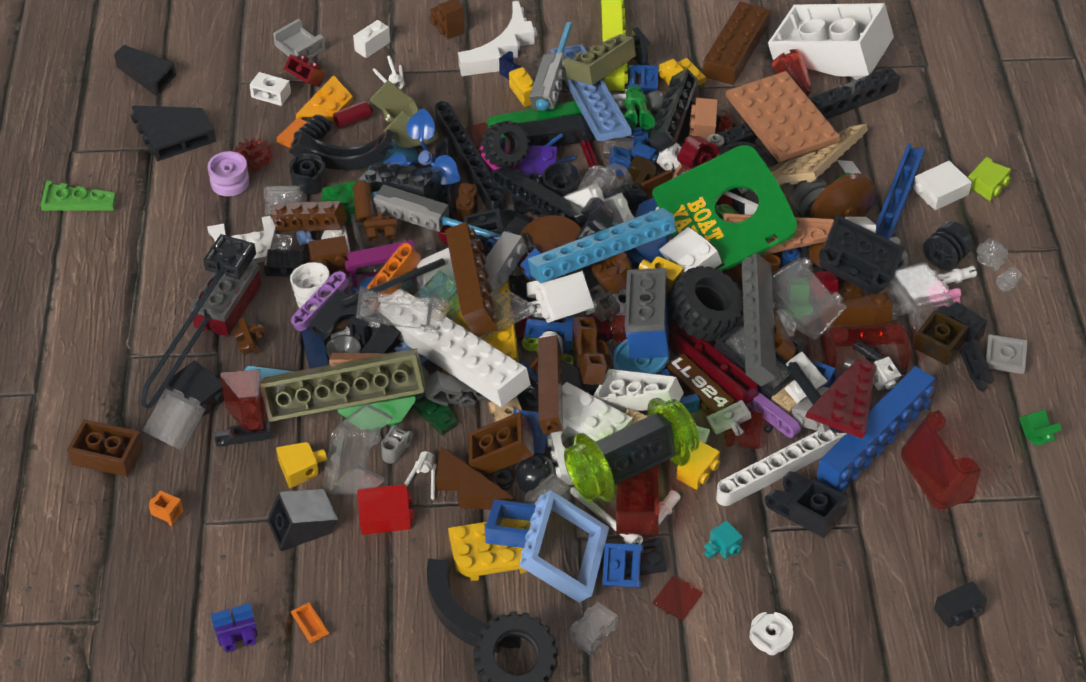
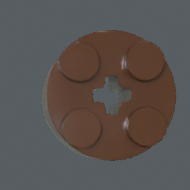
[591,252,634,294]

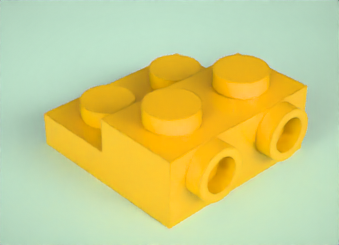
[658,58,706,86]

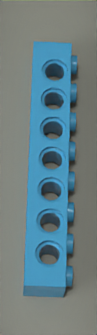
[528,208,676,284]

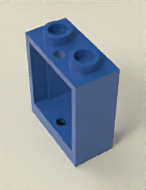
[485,500,536,548]

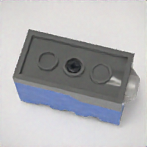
[625,268,670,359]

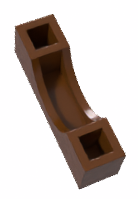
[572,317,607,385]

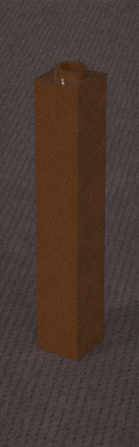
[538,335,563,434]

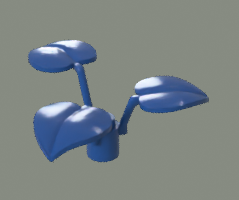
[386,109,461,185]

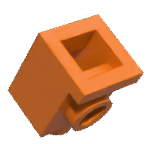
[149,490,184,526]

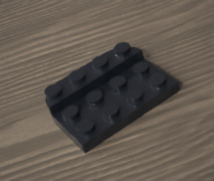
[819,215,905,294]

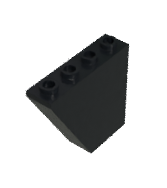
[130,105,216,162]

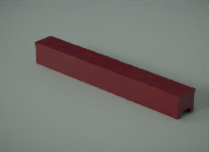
[669,312,758,405]

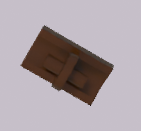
[364,211,398,241]
[232,318,266,354]

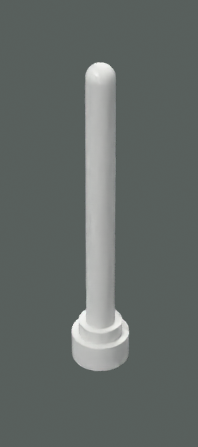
[570,487,643,545]

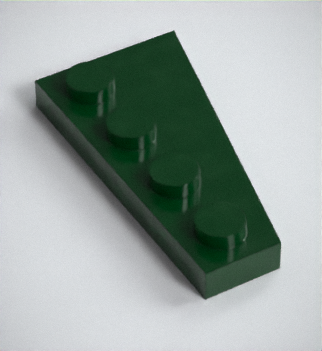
[411,365,458,436]

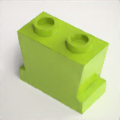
[968,157,1011,201]

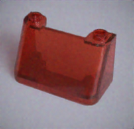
[901,410,981,509]

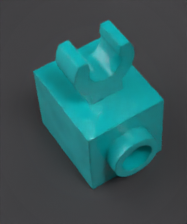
[704,521,743,559]

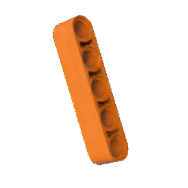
[361,243,421,313]

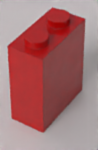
[357,484,414,535]

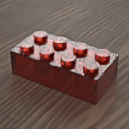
[616,464,659,535]

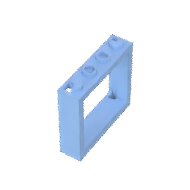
[519,490,609,603]

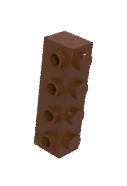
[270,201,348,231]

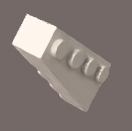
[593,369,684,412]

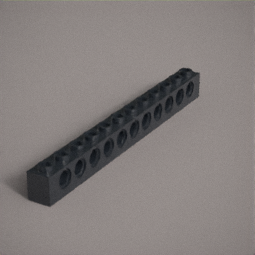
[718,67,900,147]

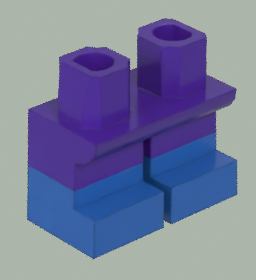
[210,603,258,652]

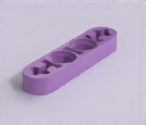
[291,271,349,331]
[746,392,801,438]

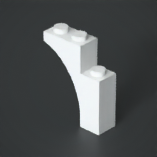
[562,183,634,225]

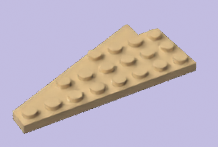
[769,124,868,186]

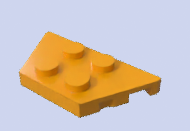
[296,76,353,121]

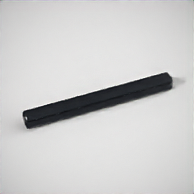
[787,362,841,434]

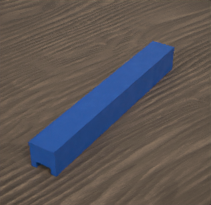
[876,143,925,240]

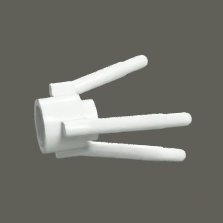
[373,56,405,89]
[404,451,437,500]

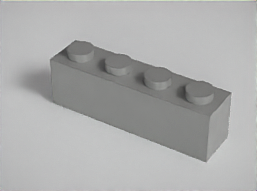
[484,231,527,299]

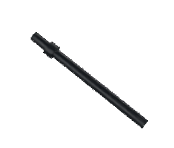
[341,258,445,307]

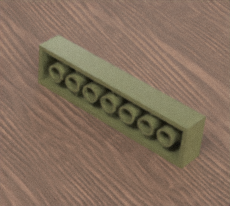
[260,348,426,422]

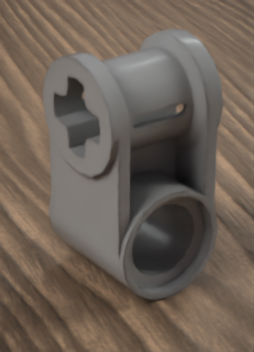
[381,425,413,463]

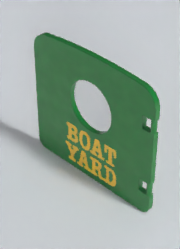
[652,145,798,271]

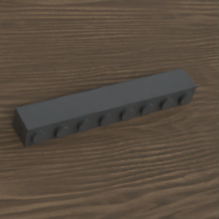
[742,253,777,386]

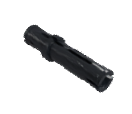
[853,339,907,380]

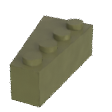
[564,34,636,85]

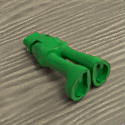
[623,86,655,130]

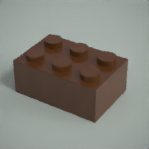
[468,412,534,476]
[67,419,143,477]

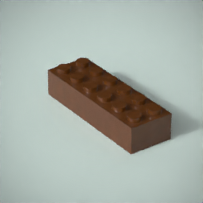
[702,1,771,85]
[445,222,499,337]

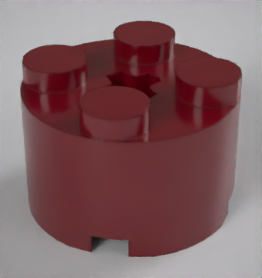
[677,136,720,171]

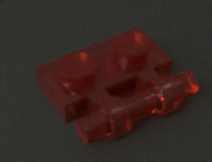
[724,412,763,449]

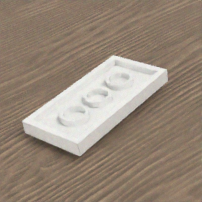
[562,382,632,441]

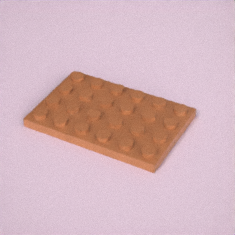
[725,71,840,163]

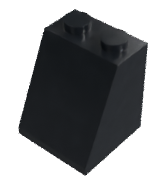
[267,489,338,551]

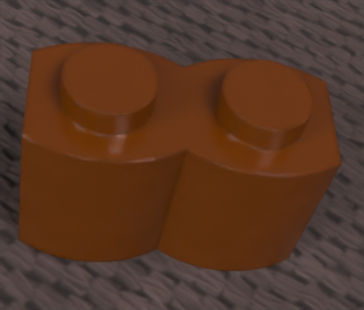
[456,183,477,223]

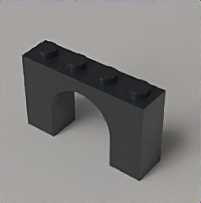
[309,289,400,354]

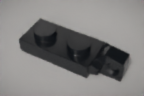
[214,421,271,446]

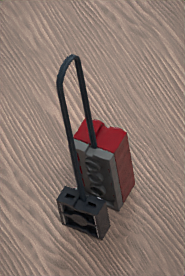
[140,234,262,409]

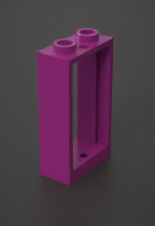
[344,240,416,288]

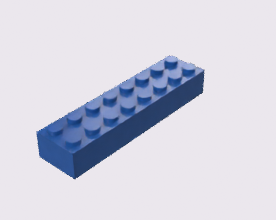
[816,366,935,493]

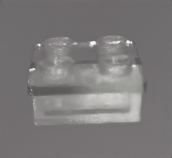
[264,186,303,217]

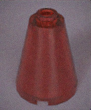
[772,49,812,96]

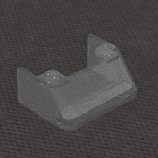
[356,287,450,334]
[323,403,393,495]

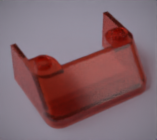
[823,324,911,373]

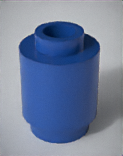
[780,248,800,275]

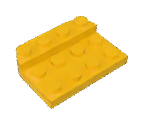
[448,519,531,581]

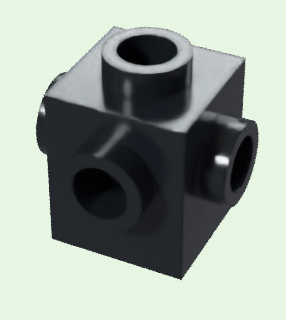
[621,184,648,210]

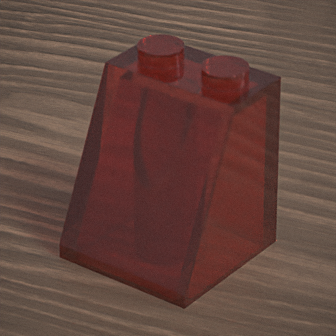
[220,369,265,431]

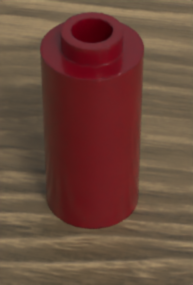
[333,101,373,129]

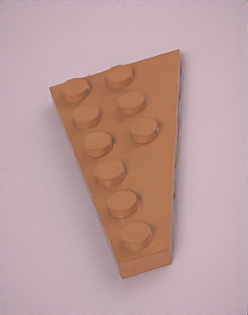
[721,213,834,264]

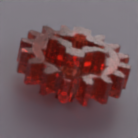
[233,138,272,170]

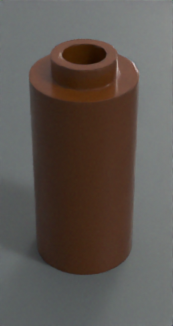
[353,181,374,223]

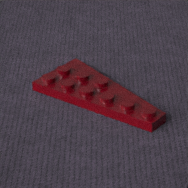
[805,359,875,439]

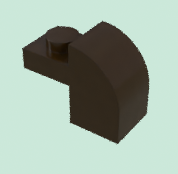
[628,155,656,185]

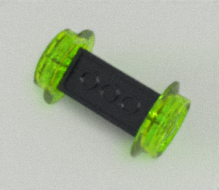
[564,398,699,502]

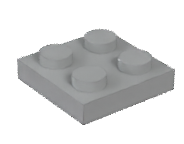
[985,334,1028,374]

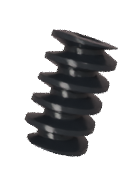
[294,115,332,140]

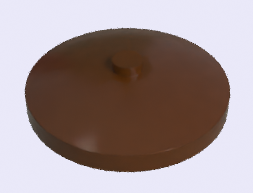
[810,173,876,219]
[517,215,587,282]

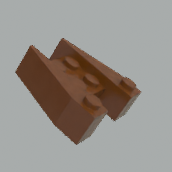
[809,276,893,326]

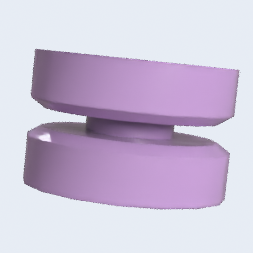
[208,151,249,196]

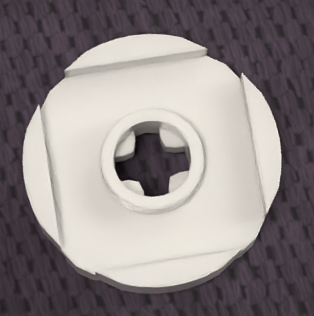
[749,612,793,655]

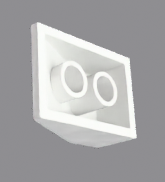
[659,227,722,273]

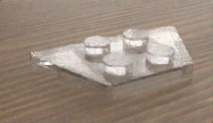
[468,290,537,339]

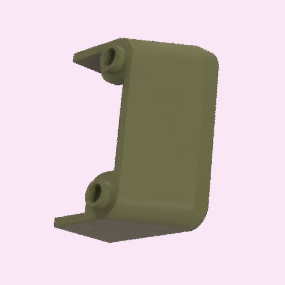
[369,80,439,148]

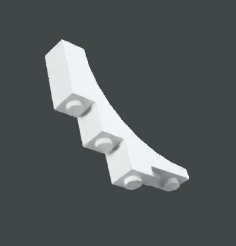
[458,1,537,76]

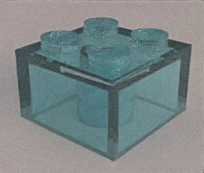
[414,270,461,320]

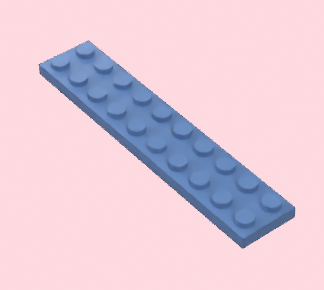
[550,44,631,141]

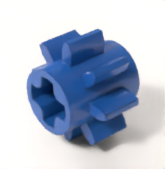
[629,127,649,145]

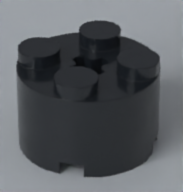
[289,153,327,195]

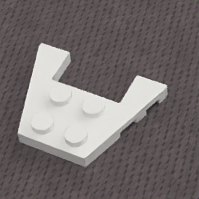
[207,216,276,263]

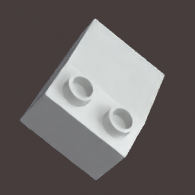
[768,3,894,80]

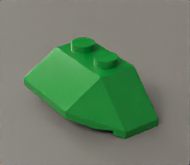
[338,394,418,429]

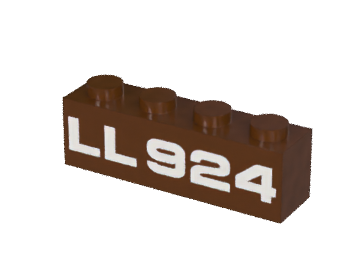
[665,354,735,416]

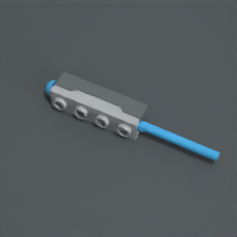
[529,22,572,111]
[372,185,498,238]

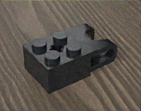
[765,471,848,538]

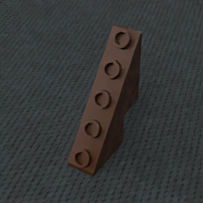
[436,447,516,510]

